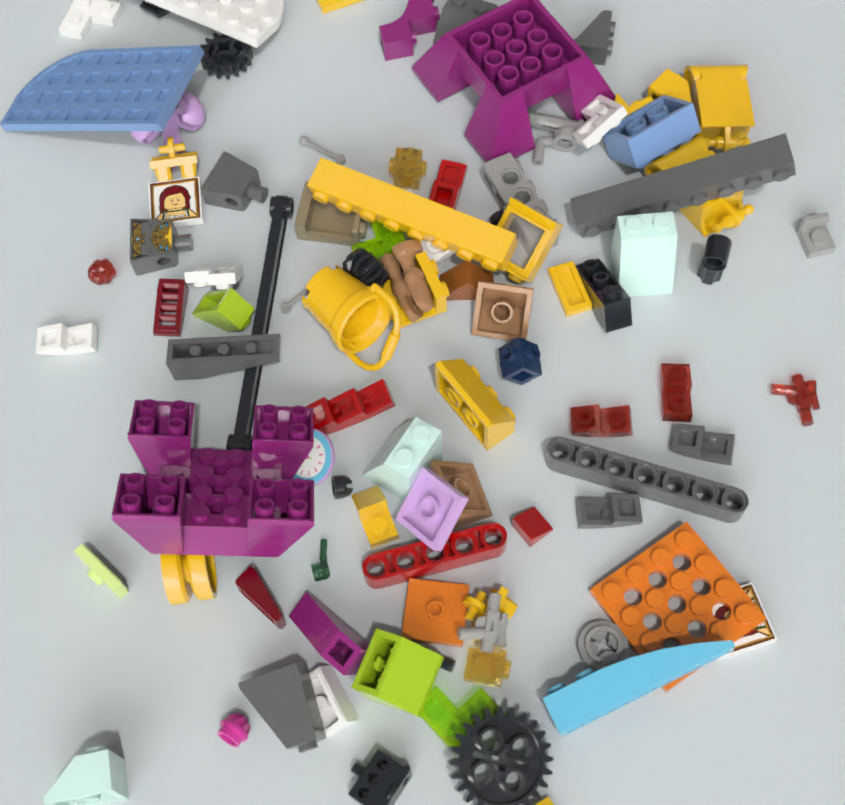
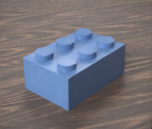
[602,95,701,169]

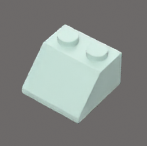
[44,746,128,805]

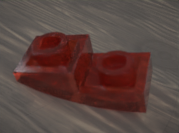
[660,363,693,422]
[571,404,633,437]

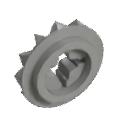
[578,621,629,670]

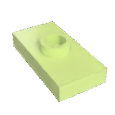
[74,544,128,599]

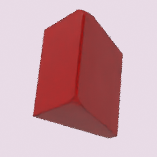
[511,507,553,547]

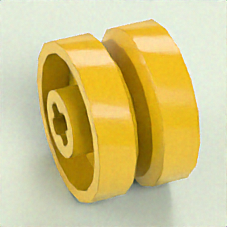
[160,554,218,606]

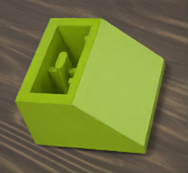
[351,628,444,718]

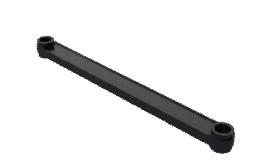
[226,195,294,451]

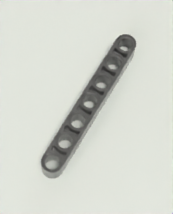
[545,437,749,523]

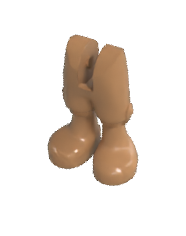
[379,240,435,322]

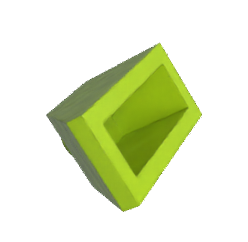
[192,288,255,332]

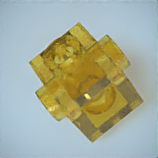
[389,147,427,190]

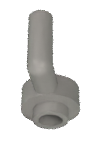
[533,127,578,166]

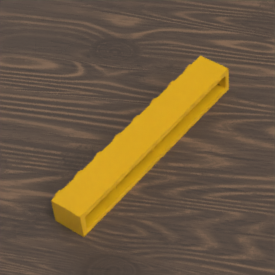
[307,158,518,272]

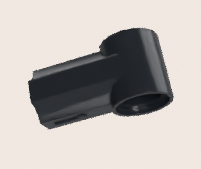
[697,234,732,285]

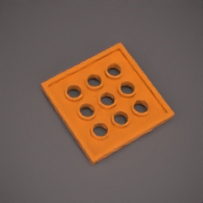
[589,521,767,693]

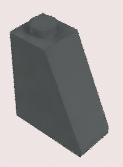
[238,663,327,753]

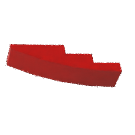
[429,159,468,210]
[305,379,396,435]

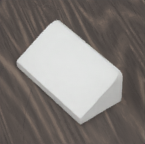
[309,665,358,738]

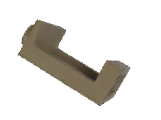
[294,181,367,247]

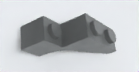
[574,10,616,65]

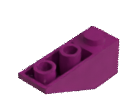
[289,592,369,676]

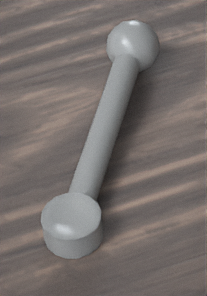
[299,136,346,165]
[280,289,310,314]

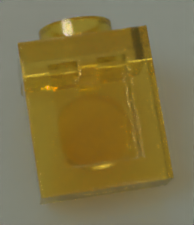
[464,648,511,688]

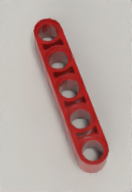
[362,523,507,589]

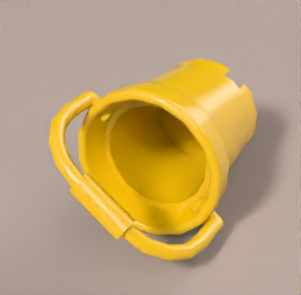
[302,265,401,371]

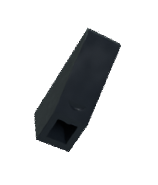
[575,258,632,333]

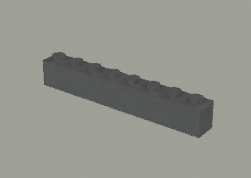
[570,133,796,238]

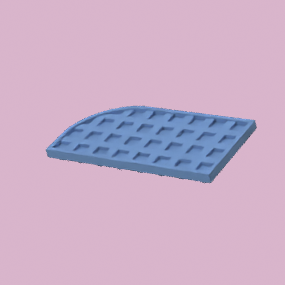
[0,45,204,131]

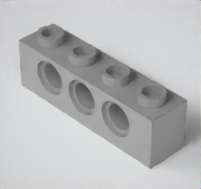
[482,152,561,257]

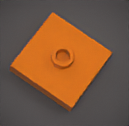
[401,578,470,648]

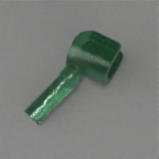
[311,539,330,582]

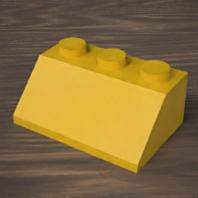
[435,359,516,451]

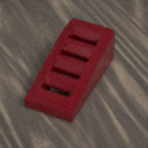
[153,278,189,337]
[235,565,286,629]

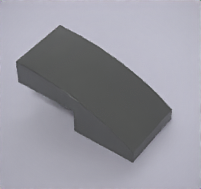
[671,423,735,465]
[575,493,643,529]

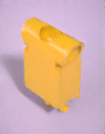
[683,64,755,152]
[644,135,754,237]

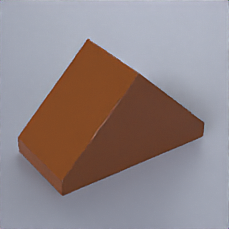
[440,261,494,301]

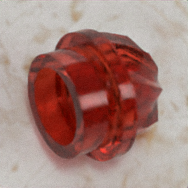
[88,258,116,285]

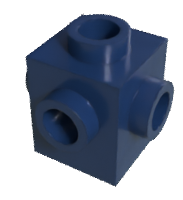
[498,337,542,385]

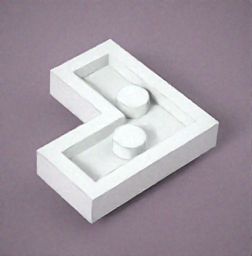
[59,0,123,40]
[572,94,628,148]
[184,265,243,289]

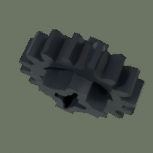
[200,33,253,79]

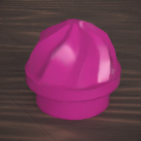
[217,713,250,748]

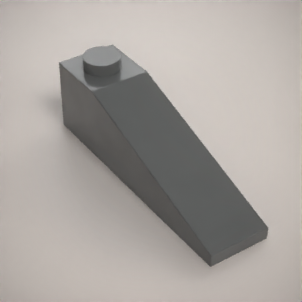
[166,334,281,380]

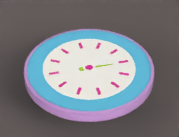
[293,429,335,486]

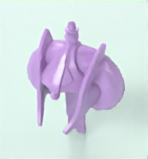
[130,90,205,171]

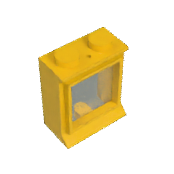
[497,197,564,284]

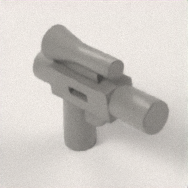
[457,593,509,653]

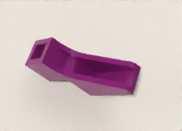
[379,0,440,61]

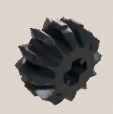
[342,248,388,288]

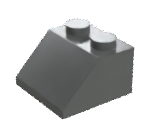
[433,0,498,45]

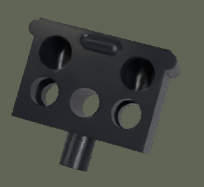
[348,749,413,805]

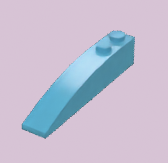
[542,640,735,737]

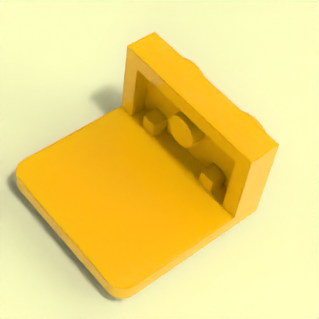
[382,251,450,328]

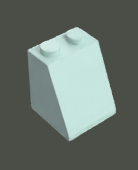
[610,211,678,297]
[363,417,443,501]

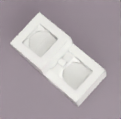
[36,323,98,355]

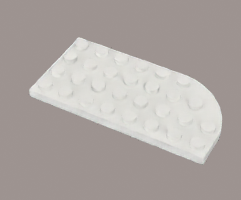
[145,0,283,48]

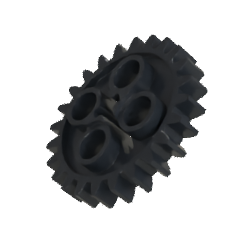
[447,705,553,805]

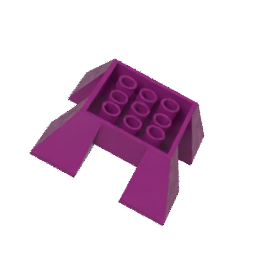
[412,0,616,162]
[112,399,314,557]

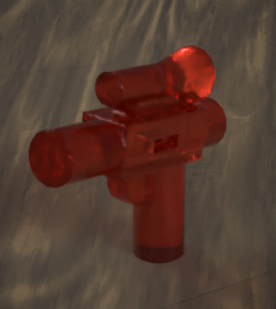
[770,374,820,426]

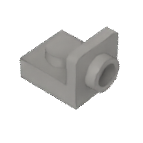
[796,212,836,259]

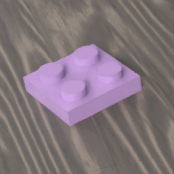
[395,467,469,552]

